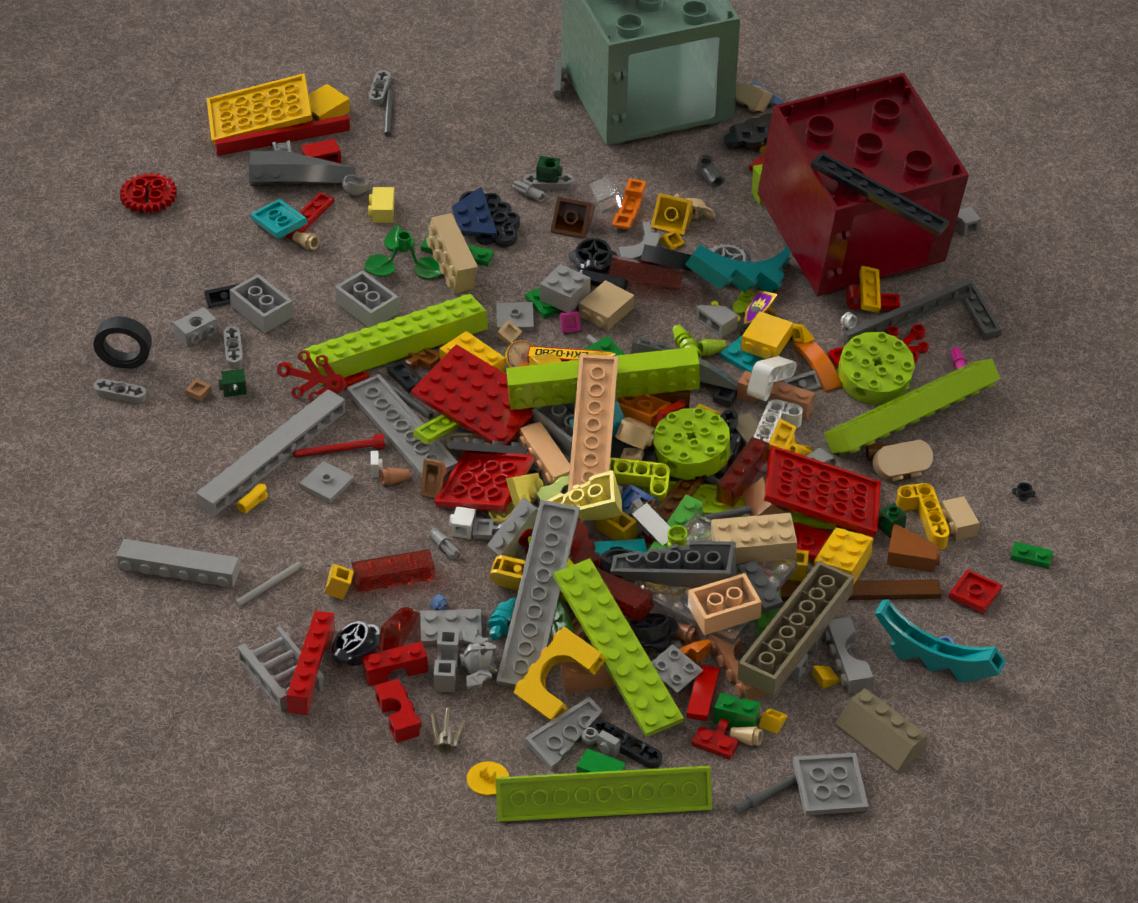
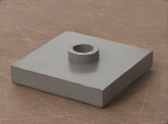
[496,302,534,332]
[299,461,354,504]

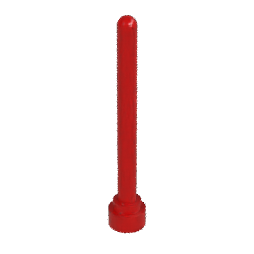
[293,433,385,458]

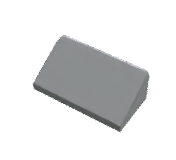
[781,370,822,391]

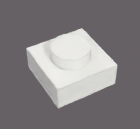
[371,451,383,478]

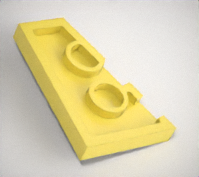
[506,473,543,508]

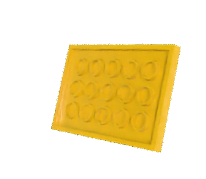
[207,73,313,146]

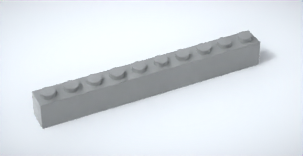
[196,390,346,516]

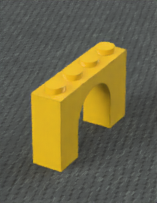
[513,627,607,721]

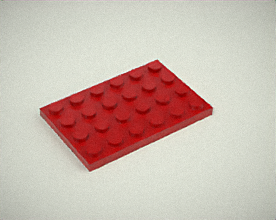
[411,344,536,445]
[764,445,881,537]

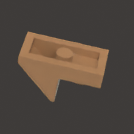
[420,458,447,498]

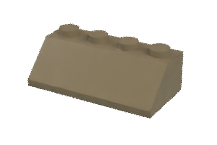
[835,688,928,773]

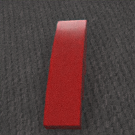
[686,665,721,721]

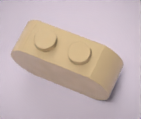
[615,417,655,449]
[873,440,933,482]

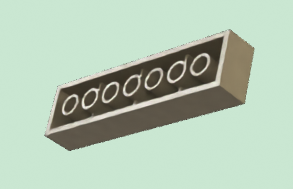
[737,561,854,696]

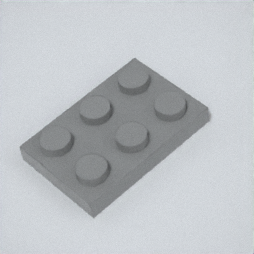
[420,609,482,646]

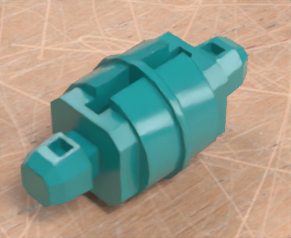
[488,598,516,640]

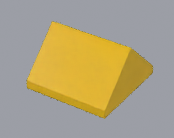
[651,193,693,235]

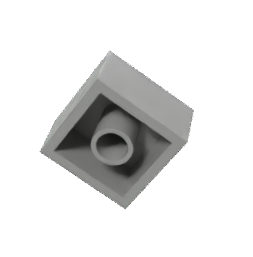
[540,264,591,313]

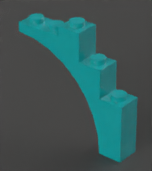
[685,244,791,293]
[874,599,1006,683]

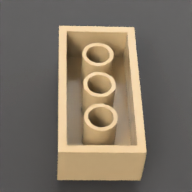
[426,213,478,294]
[711,513,797,564]

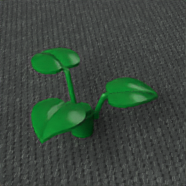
[364,224,443,279]

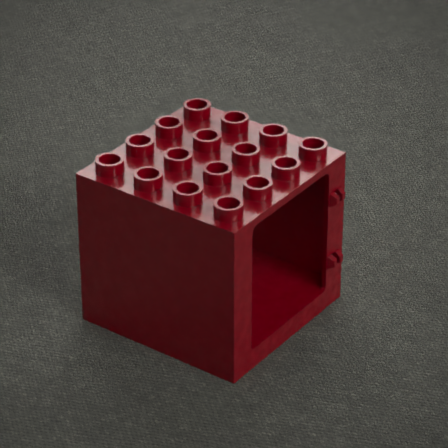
[757,73,969,297]

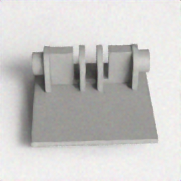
[651,644,703,695]

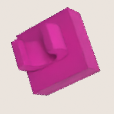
[560,311,581,333]

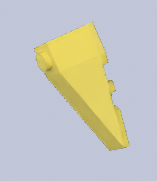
[547,470,623,521]

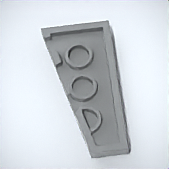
[524,697,603,770]

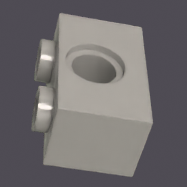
[173,307,218,347]

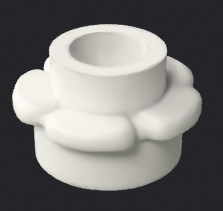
[841,312,857,329]

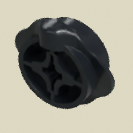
[569,238,618,274]
[629,609,679,652]
[332,621,381,666]

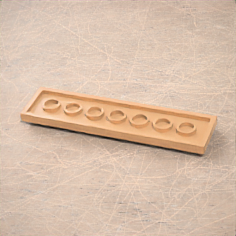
[568,354,618,492]

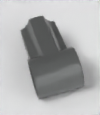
[697,155,724,188]

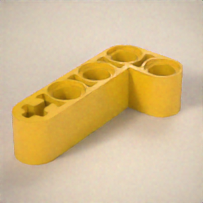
[896,483,949,550]

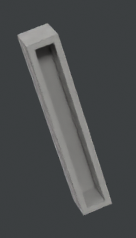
[116,539,240,588]

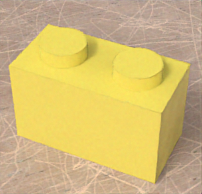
[368,187,395,223]

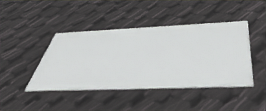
[632,503,670,546]

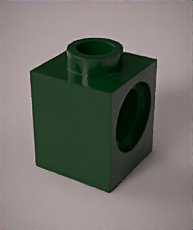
[536,156,563,183]
[218,369,247,397]
[878,503,907,538]

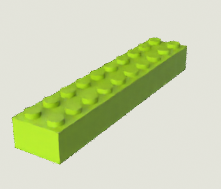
[303,294,488,386]
[506,347,700,410]
[823,358,1000,455]

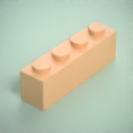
[518,422,570,485]

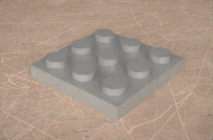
[793,753,869,816]

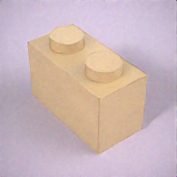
[941,496,979,541]

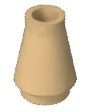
[293,232,319,251]
[730,727,763,747]

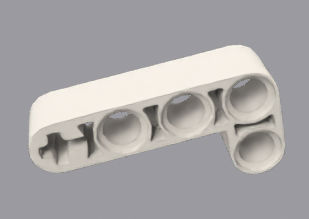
[747,356,797,401]
[750,399,803,462]

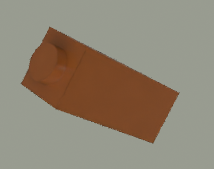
[887,524,941,572]

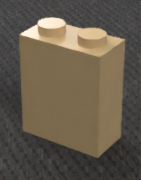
[579,280,634,331]

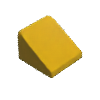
[659,229,685,250]
[792,323,814,343]
[812,666,840,689]
[759,708,788,734]

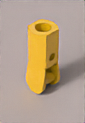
[787,443,813,456]
[237,484,268,514]

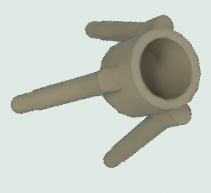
[430,707,466,753]

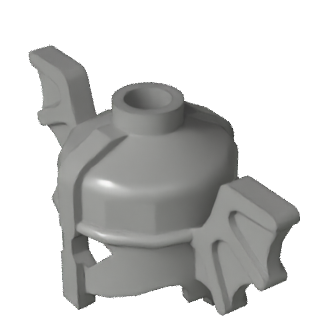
[460,630,497,689]

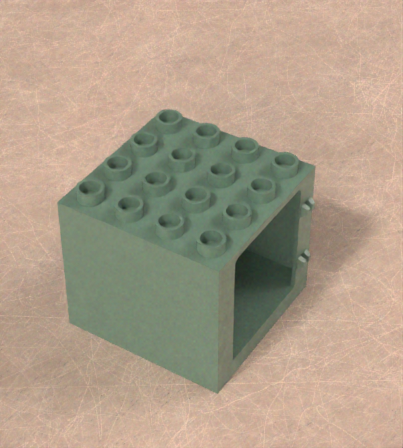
[561,0,740,145]

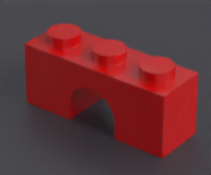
[362,642,428,686]
[375,679,422,743]

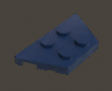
[452,187,498,238]

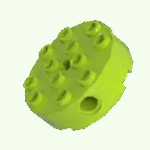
[838,332,915,405]
[653,407,731,480]

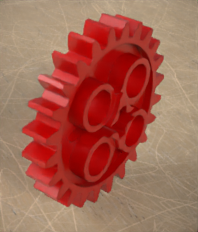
[120,172,177,215]

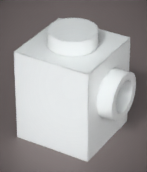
[449,507,476,539]

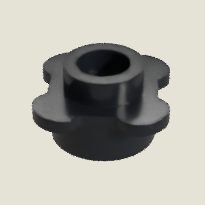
[1012,482,1036,501]

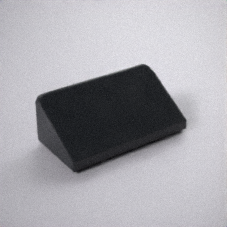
[204,284,239,308]

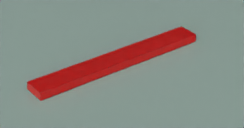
[215,115,350,156]

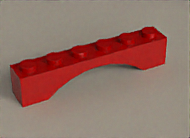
[287,611,335,715]

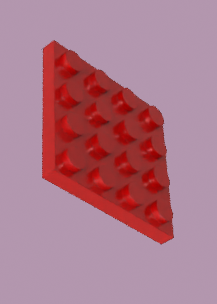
[434,451,535,512]

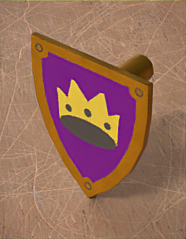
[744,290,778,324]

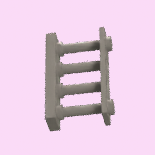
[237,626,324,711]

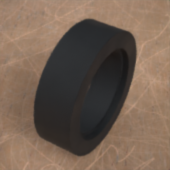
[641,244,694,272]
[93,316,152,369]

